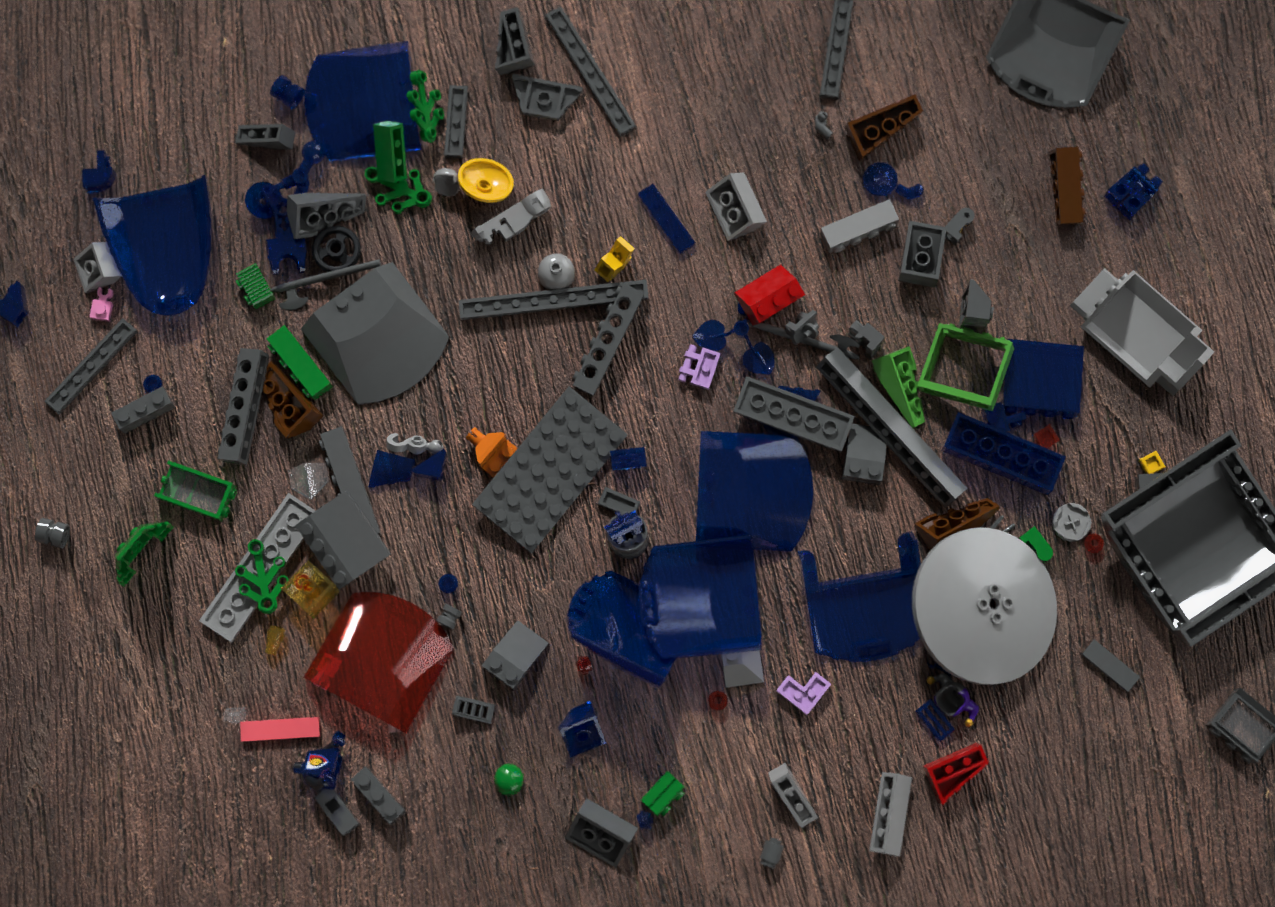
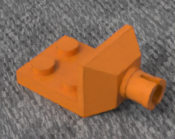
[465,427,517,478]

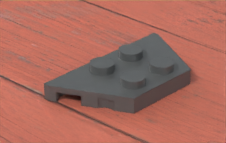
[512,74,583,121]

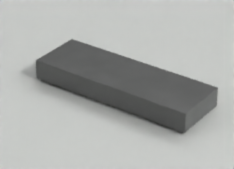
[1081,639,1140,692]

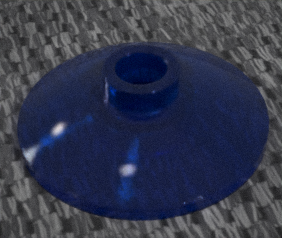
[245,182,283,219]

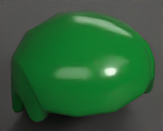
[494,764,524,796]

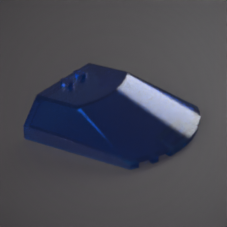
[304,41,422,161]
[695,431,813,552]
[639,535,762,659]
[567,571,698,690]

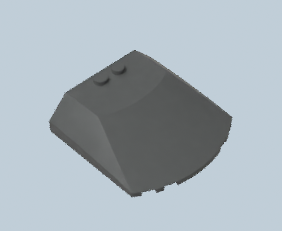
[986,0,1130,108]
[301,262,449,405]

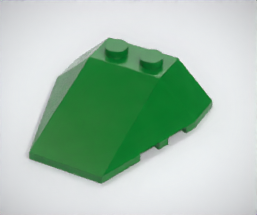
[115,522,174,587]

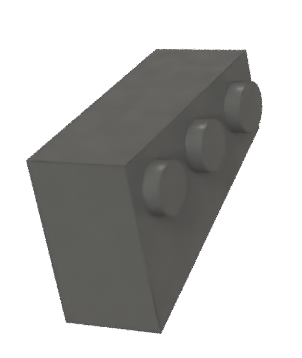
[495,7,535,76]

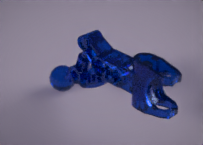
[260,141,325,275]

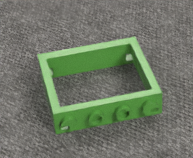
[917,323,1014,411]

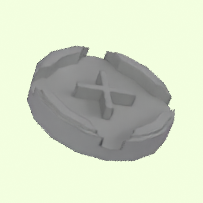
[1052,503,1092,542]

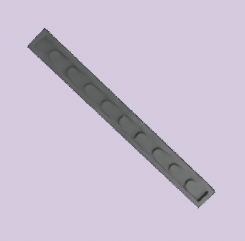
[458,279,649,320]

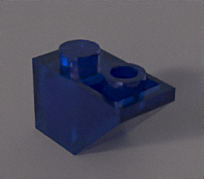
[0,281,29,328]

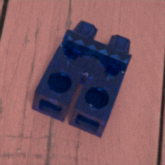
[1104,163,1163,221]

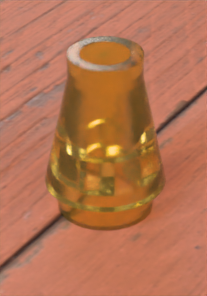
[265,625,286,655]

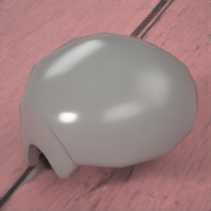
[432,168,460,197]

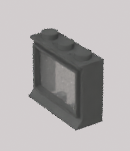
[1206,687,1275,764]

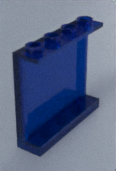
[1000,339,1084,419]

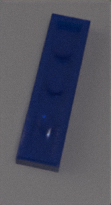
[638,184,695,254]

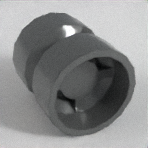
[35,518,70,548]

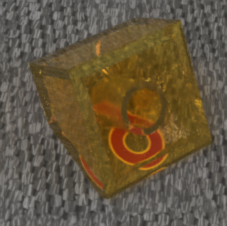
[281,560,340,619]

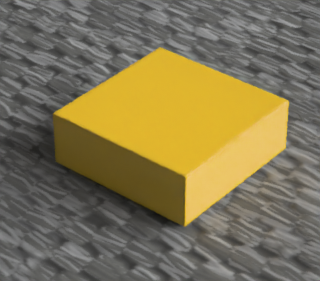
[1138,451,1166,474]

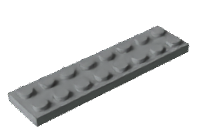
[199,493,315,643]

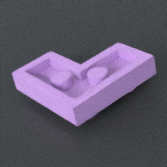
[776,672,831,715]

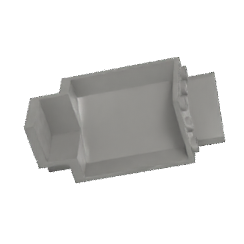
[1070,268,1214,396]

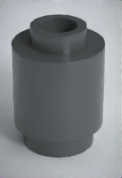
[760,837,784,868]

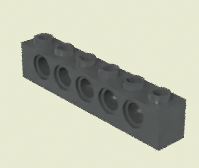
[571,283,644,397]
[218,348,269,465]

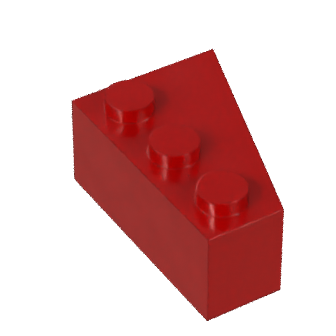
[923,743,989,805]

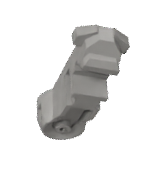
[471,189,551,245]

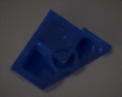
[368,450,416,488]

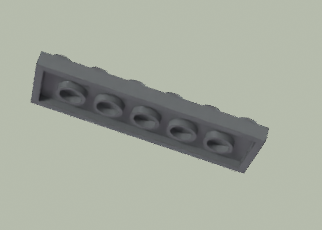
[733,376,855,453]

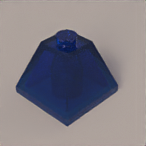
[558,701,606,758]

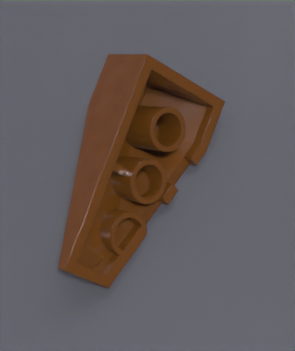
[263,361,323,439]
[914,498,1000,551]

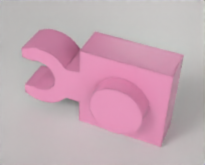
[90,287,113,322]

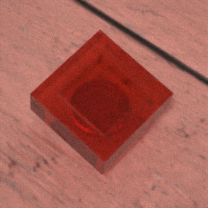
[1032,424,1060,451]

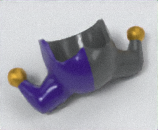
[927,673,979,727]

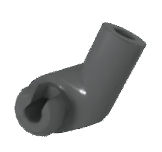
[815,111,833,140]

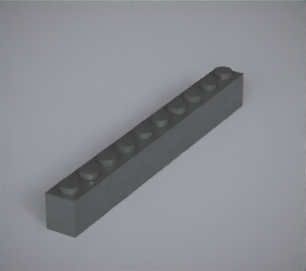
[816,348,968,508]

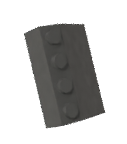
[295,490,391,590]

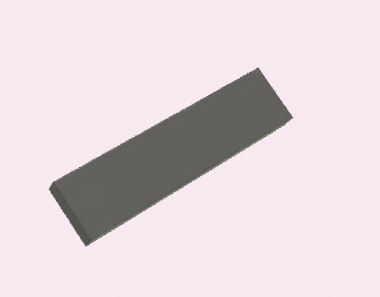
[444,85,468,159]

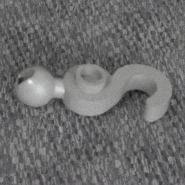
[386,433,444,455]

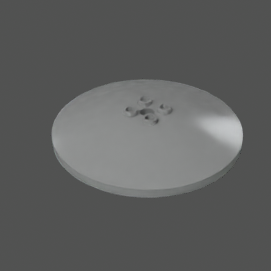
[912,528,1057,685]

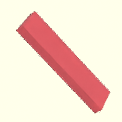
[240,717,320,742]

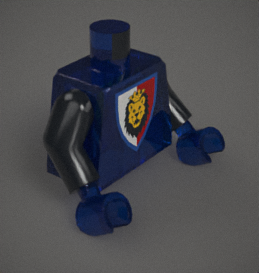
[293,731,346,791]

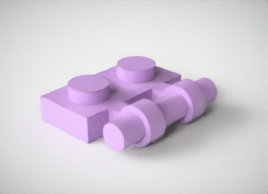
[678,344,721,390]

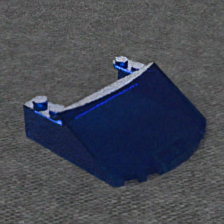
[797,532,921,662]

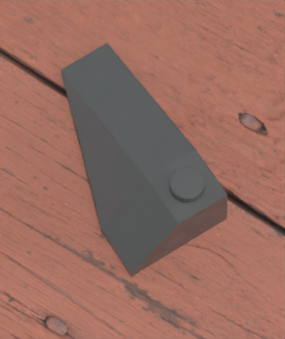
[287,193,366,239]

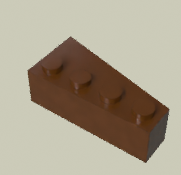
[845,94,923,161]
[1049,147,1086,225]

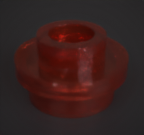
[1084,534,1104,553]
[576,656,592,675]
[708,691,728,710]

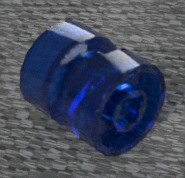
[270,75,305,110]

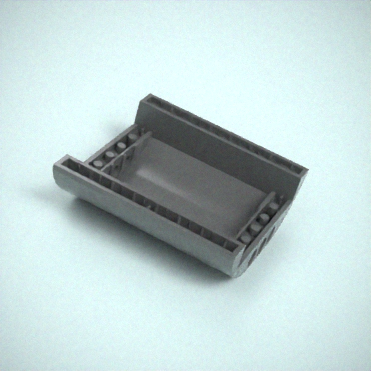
[1101,429,1275,647]

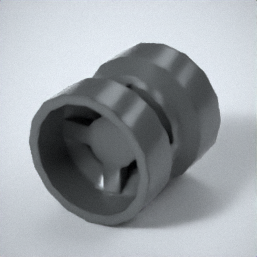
[436,604,462,630]

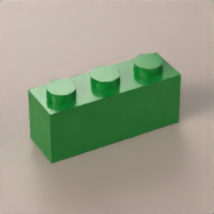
[373,121,407,183]

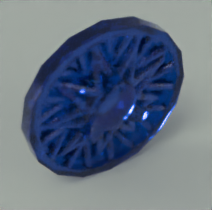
[863,162,898,196]

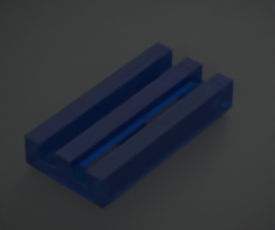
[915,699,955,742]

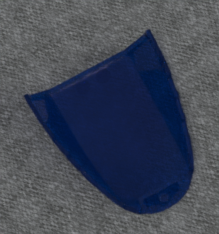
[93,175,212,316]

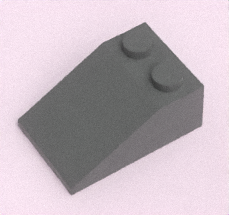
[898,221,947,288]
[842,424,887,486]
[482,621,549,691]

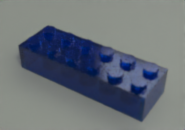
[941,412,1066,495]

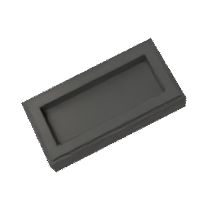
[598,487,641,514]

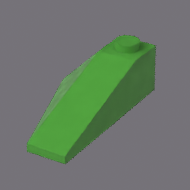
[872,346,925,428]

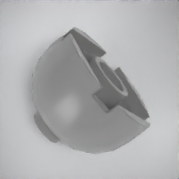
[538,254,575,290]

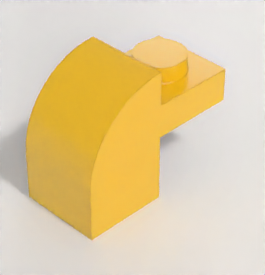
[594,237,635,282]

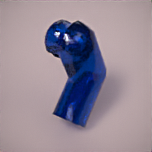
[895,184,924,200]

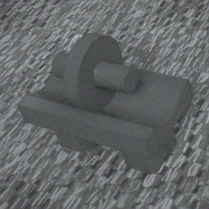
[785,310,819,345]

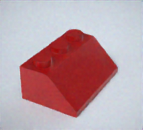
[734,264,806,326]

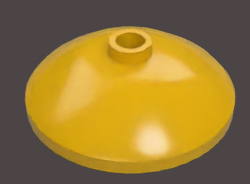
[457,158,514,203]

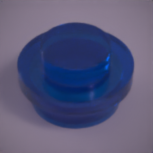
[143,375,163,393]
[439,574,458,593]
[637,810,653,830]

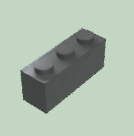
[111,386,176,434]
[350,766,407,825]

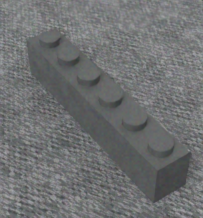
[319,426,382,537]

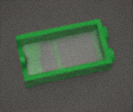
[154,460,237,522]

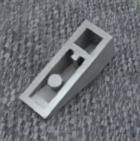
[768,763,818,828]

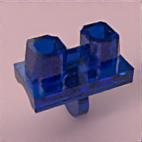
[610,447,647,471]
[604,510,643,545]

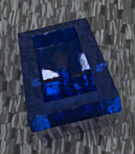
[411,449,447,481]

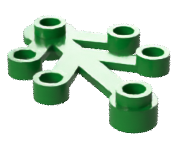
[407,70,444,143]
[364,167,432,214]
[235,539,290,614]

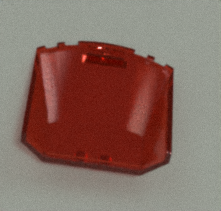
[303,592,454,734]

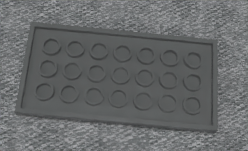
[472,386,628,553]

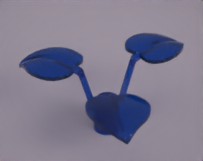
[692,303,774,375]

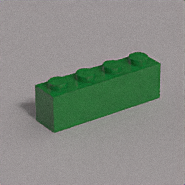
[266,325,333,400]

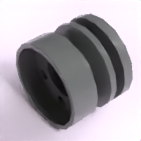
[607,512,649,559]

